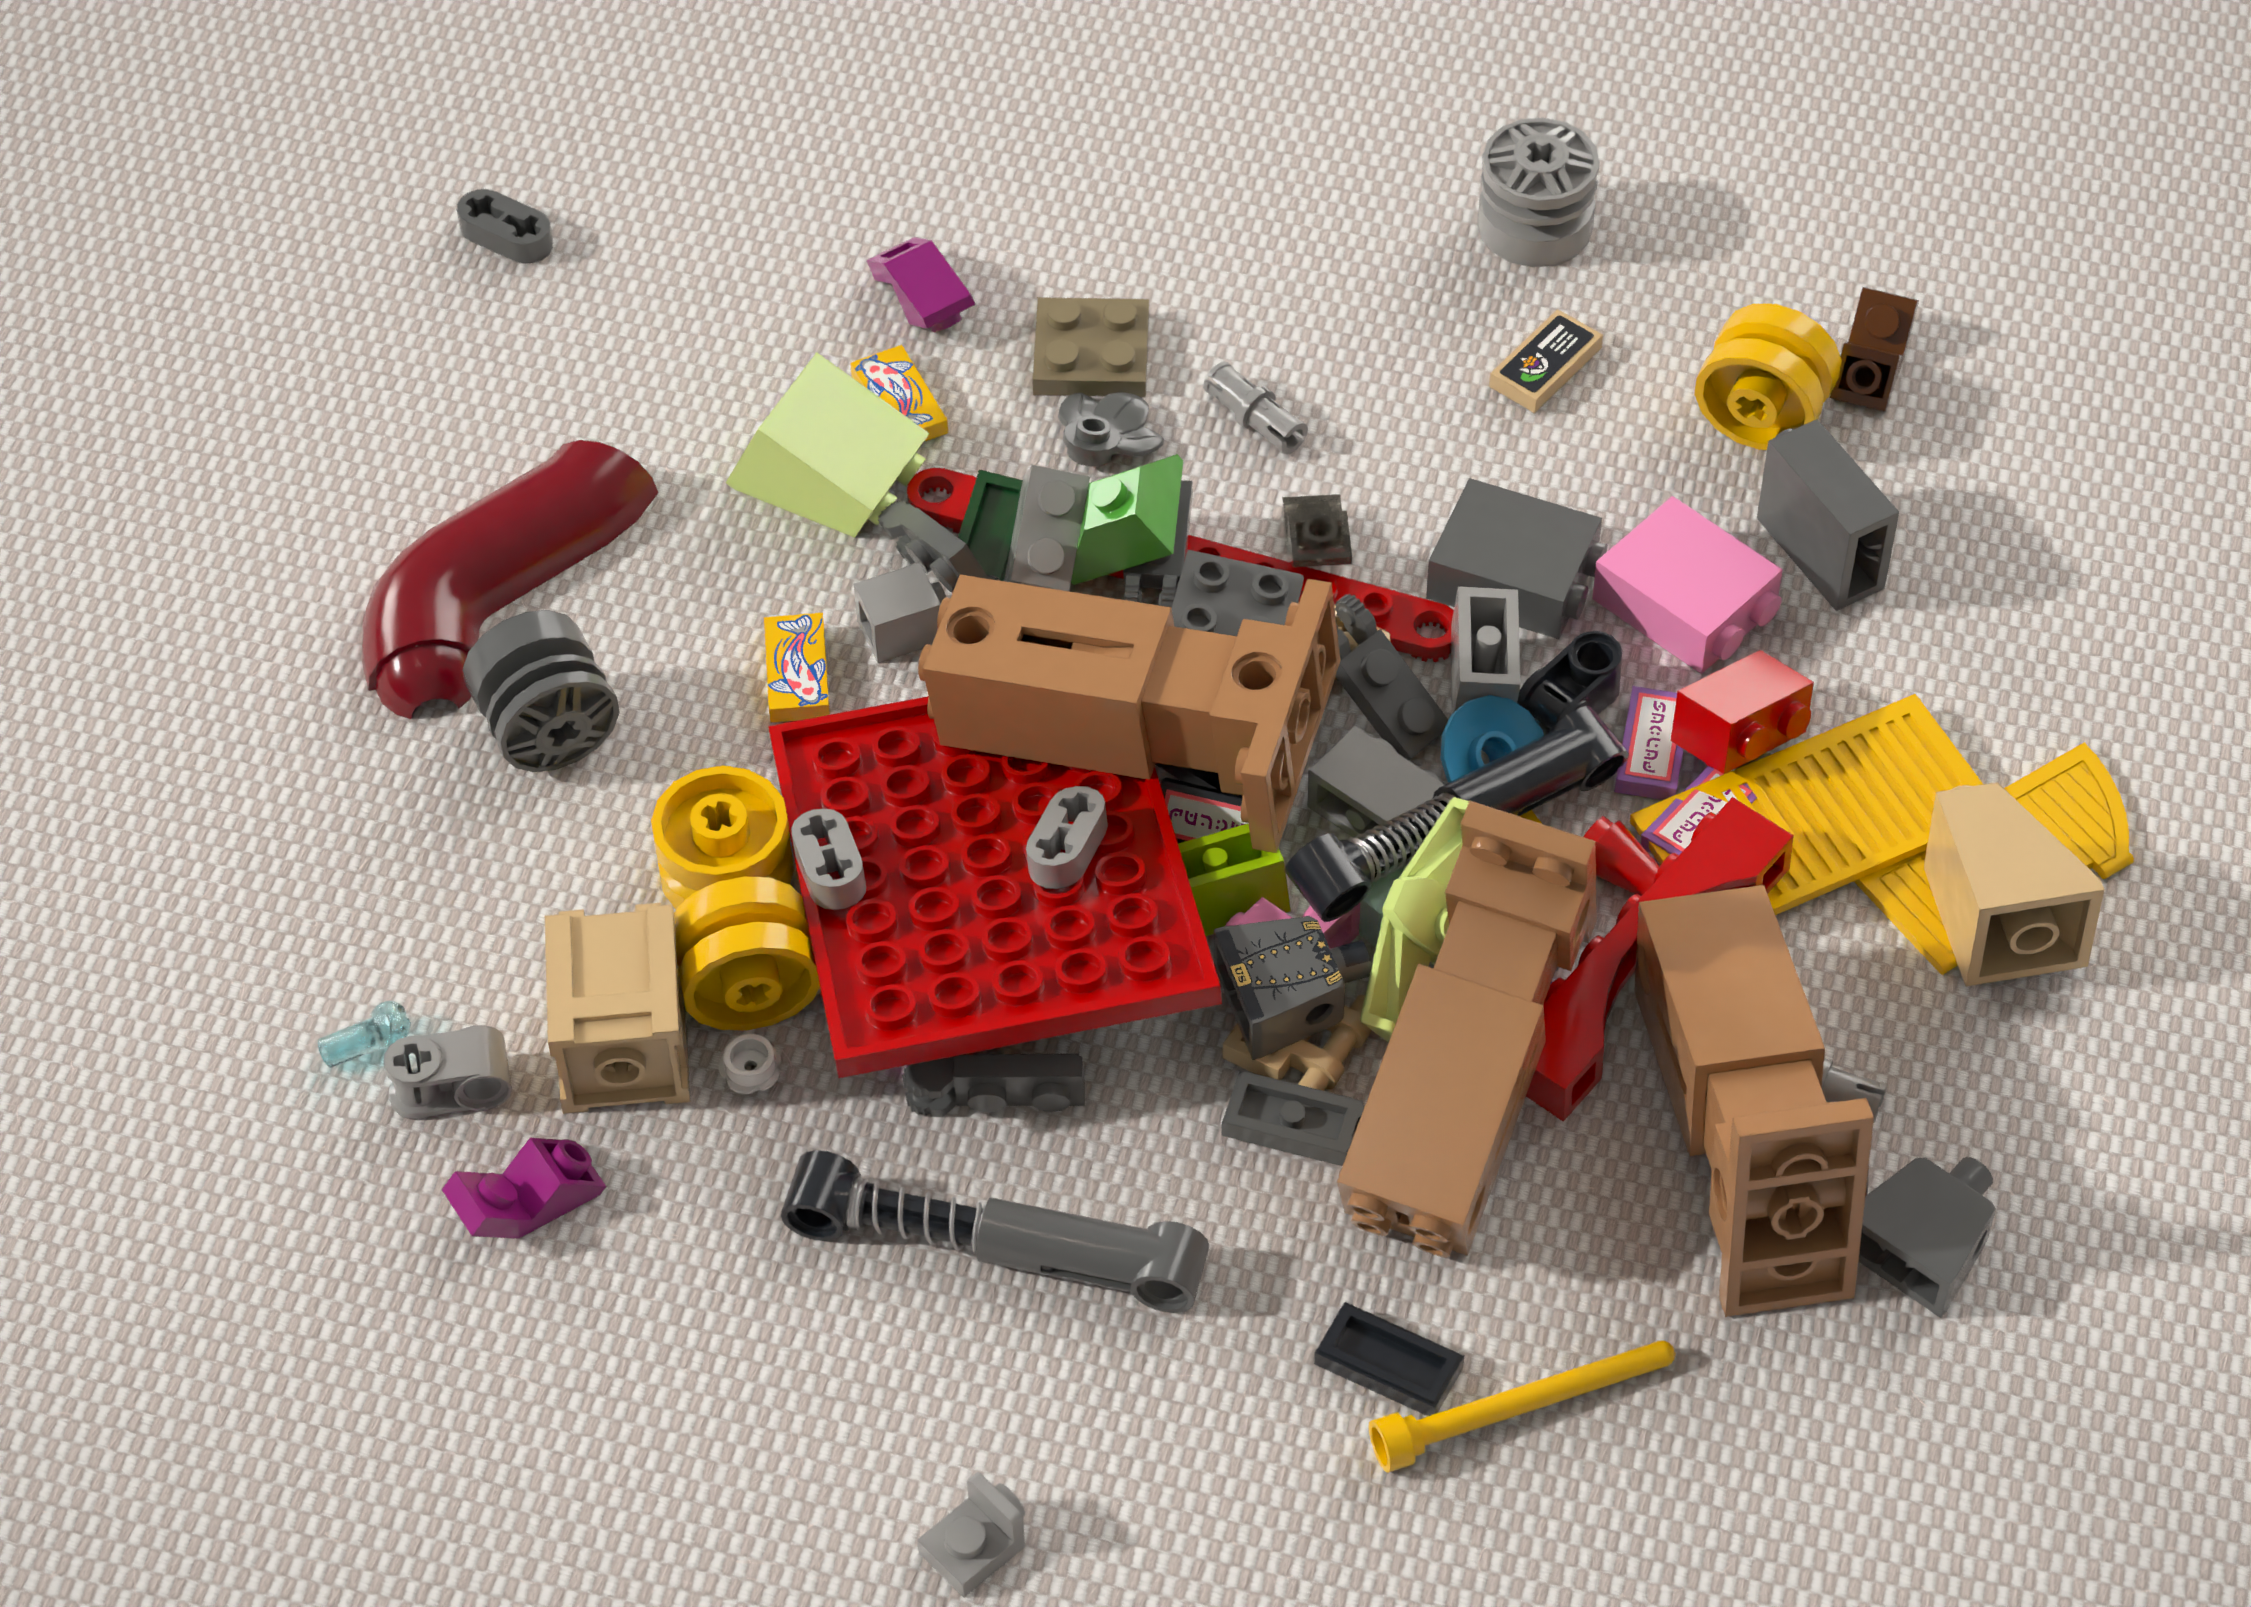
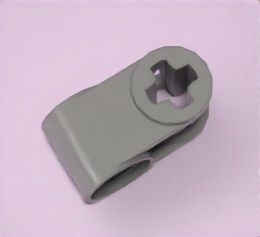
[383,1025,512,1119]

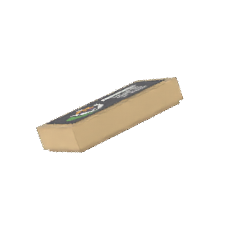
[1489,309,1603,413]

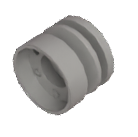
[1478,118,1600,267]

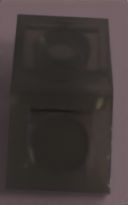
[1282,494,1352,567]

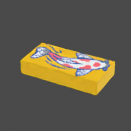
[850,345,948,442]
[764,613,830,723]

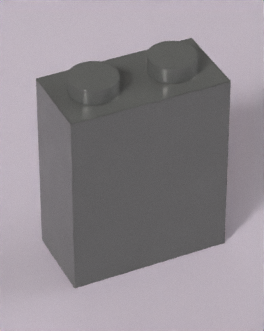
[1757,419,1899,611]
[1426,478,1608,639]

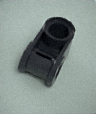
[1517,631,1623,729]

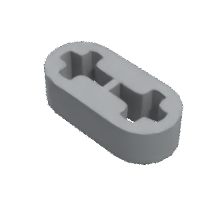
[1026,786,1108,889]
[791,809,866,910]

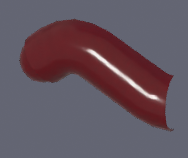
[362,440,659,719]

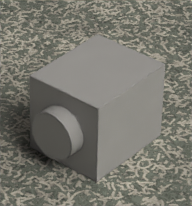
[854,562,946,663]

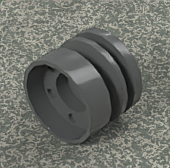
[463,610,620,772]

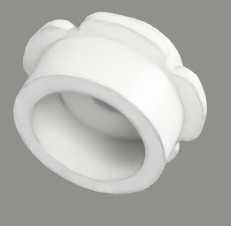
[719,1034,782,1094]

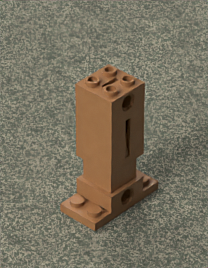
[918,574,1341,853]
[1337,800,1597,1258]
[1634,885,1874,1317]

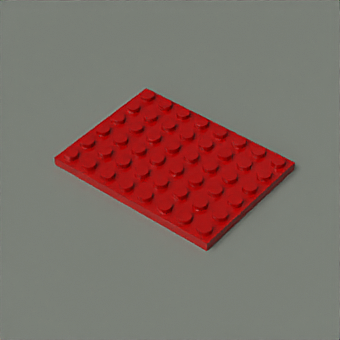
[768,696,1222,1079]

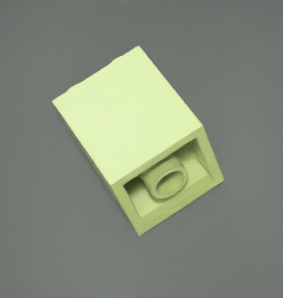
[725,352,930,538]

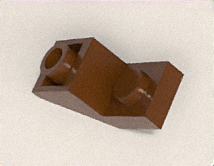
[1830,287,1919,412]

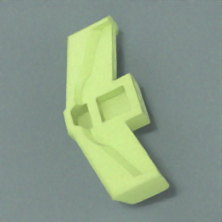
[1360,797,1469,1043]

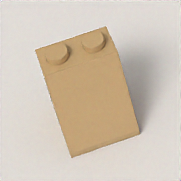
[1924,782,2105,987]

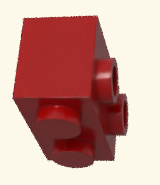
[1670,650,1814,774]

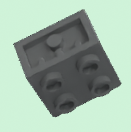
[1171,550,1304,636]

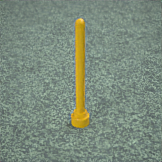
[1369,1340,1675,1473]

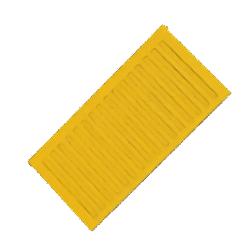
[1630,694,1983,915]

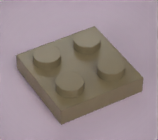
[1032,297,1149,397]

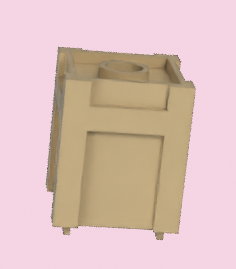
[545,903,690,1114]

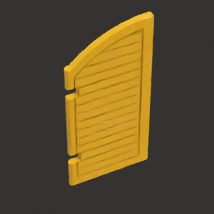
[1854,742,2134,975]

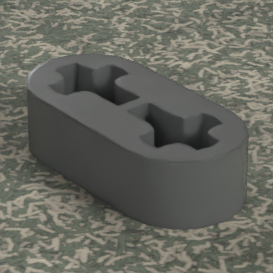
[457,189,553,264]

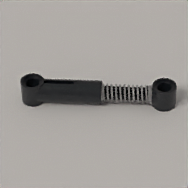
[1284,706,1629,922]

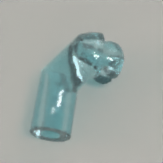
[318,1001,411,1068]

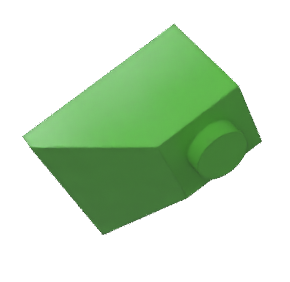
[1071,454,1183,585]

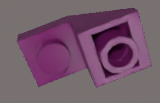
[866,237,976,332]
[441,1137,607,1239]

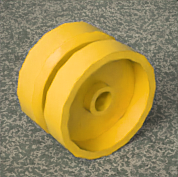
[1694,304,1842,450]
[651,765,794,909]
[674,876,820,1031]

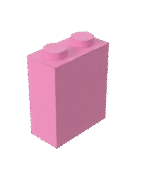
[1592,496,1783,674]

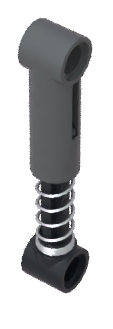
[780,1150,1210,1313]

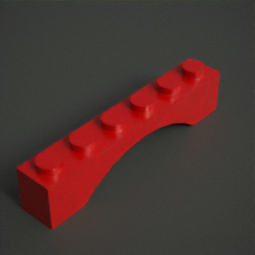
[1526,797,1794,1122]

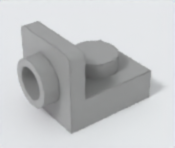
[917,1472,1025,1597]

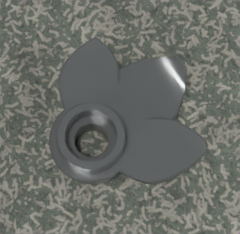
[1058,392,1164,467]

